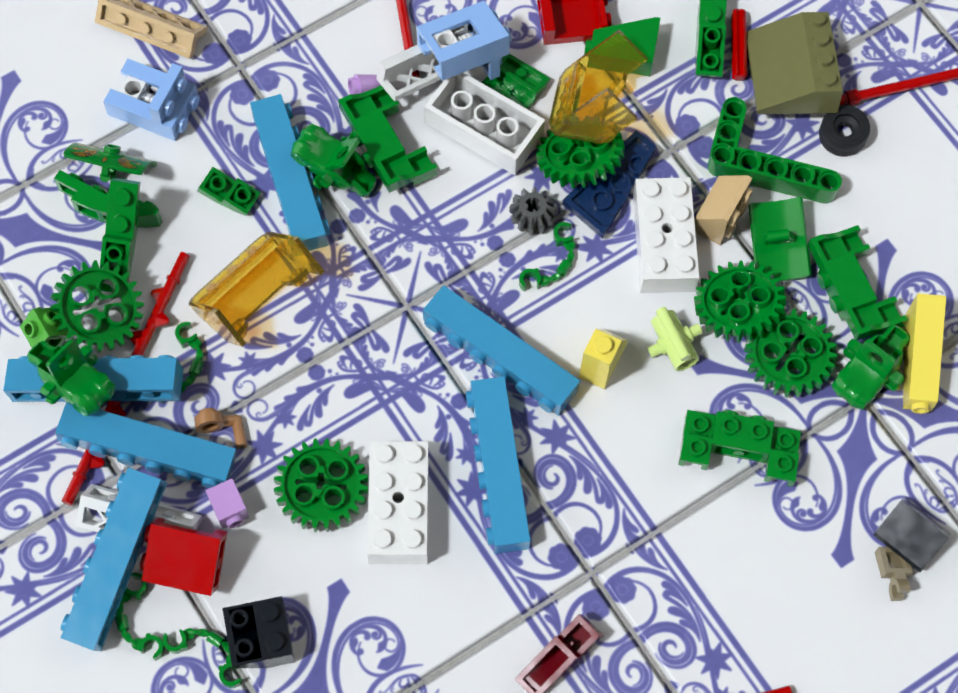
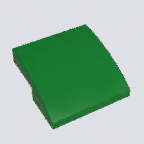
[481,54,551,110]

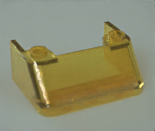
[548,30,648,144]
[189,232,325,347]

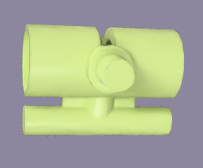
[647,307,703,371]

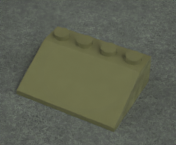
[747,12,843,114]

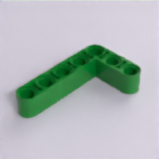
[707,97,842,204]

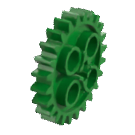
[536,116,625,188]
[49,260,144,353]
[694,260,786,343]
[744,309,837,398]
[274,438,369,532]

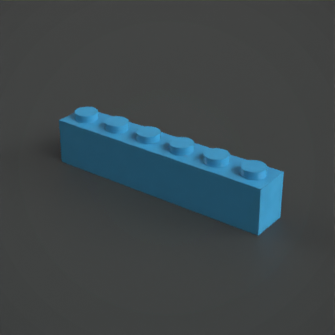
[250,94,331,255]
[423,285,580,416]
[3,355,184,402]
[466,376,530,554]
[55,402,236,488]
[60,467,168,651]

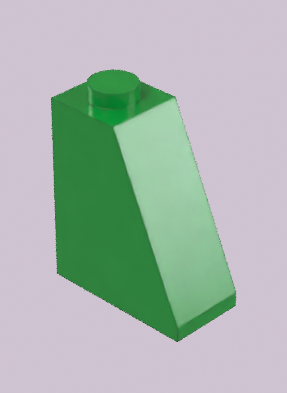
[584,17,661,77]

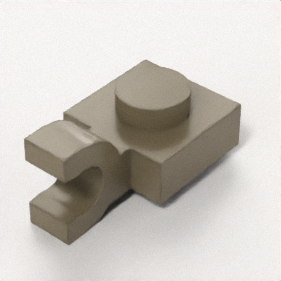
[875,547,913,601]

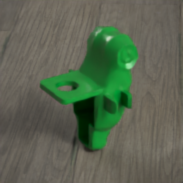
[291,123,376,197]
[831,325,910,410]
[27,339,116,417]

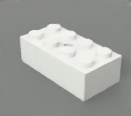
[424,73,545,175]
[633,177,699,293]
[367,441,429,564]

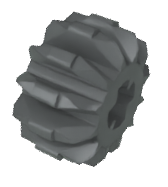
[509,187,556,235]

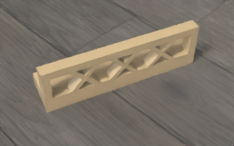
[95,0,208,59]

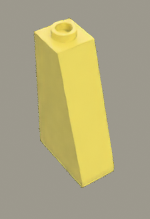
[903,293,946,414]

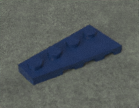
[562,130,656,239]

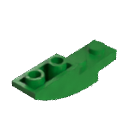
[695,0,727,78]
[54,170,163,228]
[99,177,141,293]

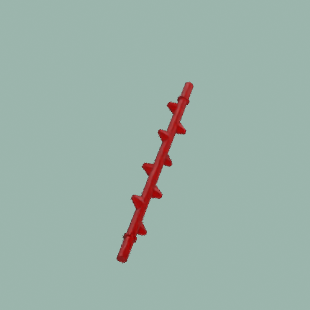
[61,252,190,506]

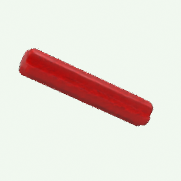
[731,8,747,81]

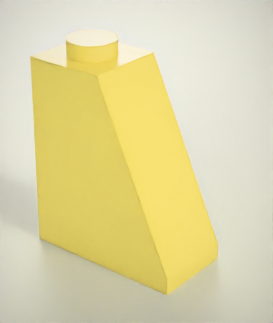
[579,329,628,389]

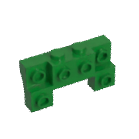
[338,85,438,193]
[808,225,908,341]
[678,410,801,487]

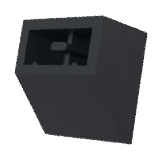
[222,596,295,668]

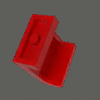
[537,0,612,45]
[140,517,228,596]

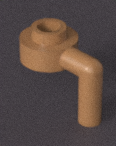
[194,408,248,449]

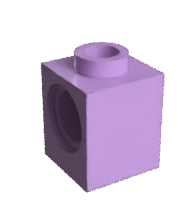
[205,479,249,529]

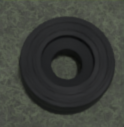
[819,105,870,157]

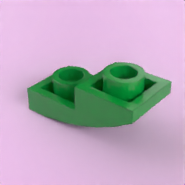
[197,167,261,216]

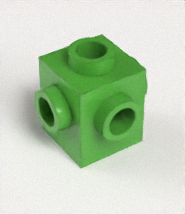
[20,307,68,348]

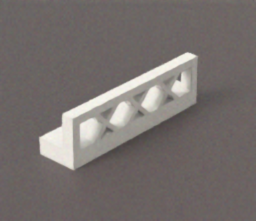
[376,44,441,101]
[76,484,202,547]

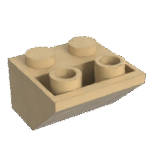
[694,175,753,245]

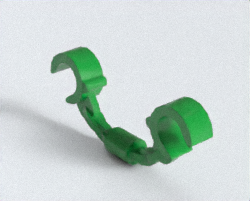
[519,222,575,292]
[159,322,204,403]
[115,572,165,661]
[163,628,242,688]

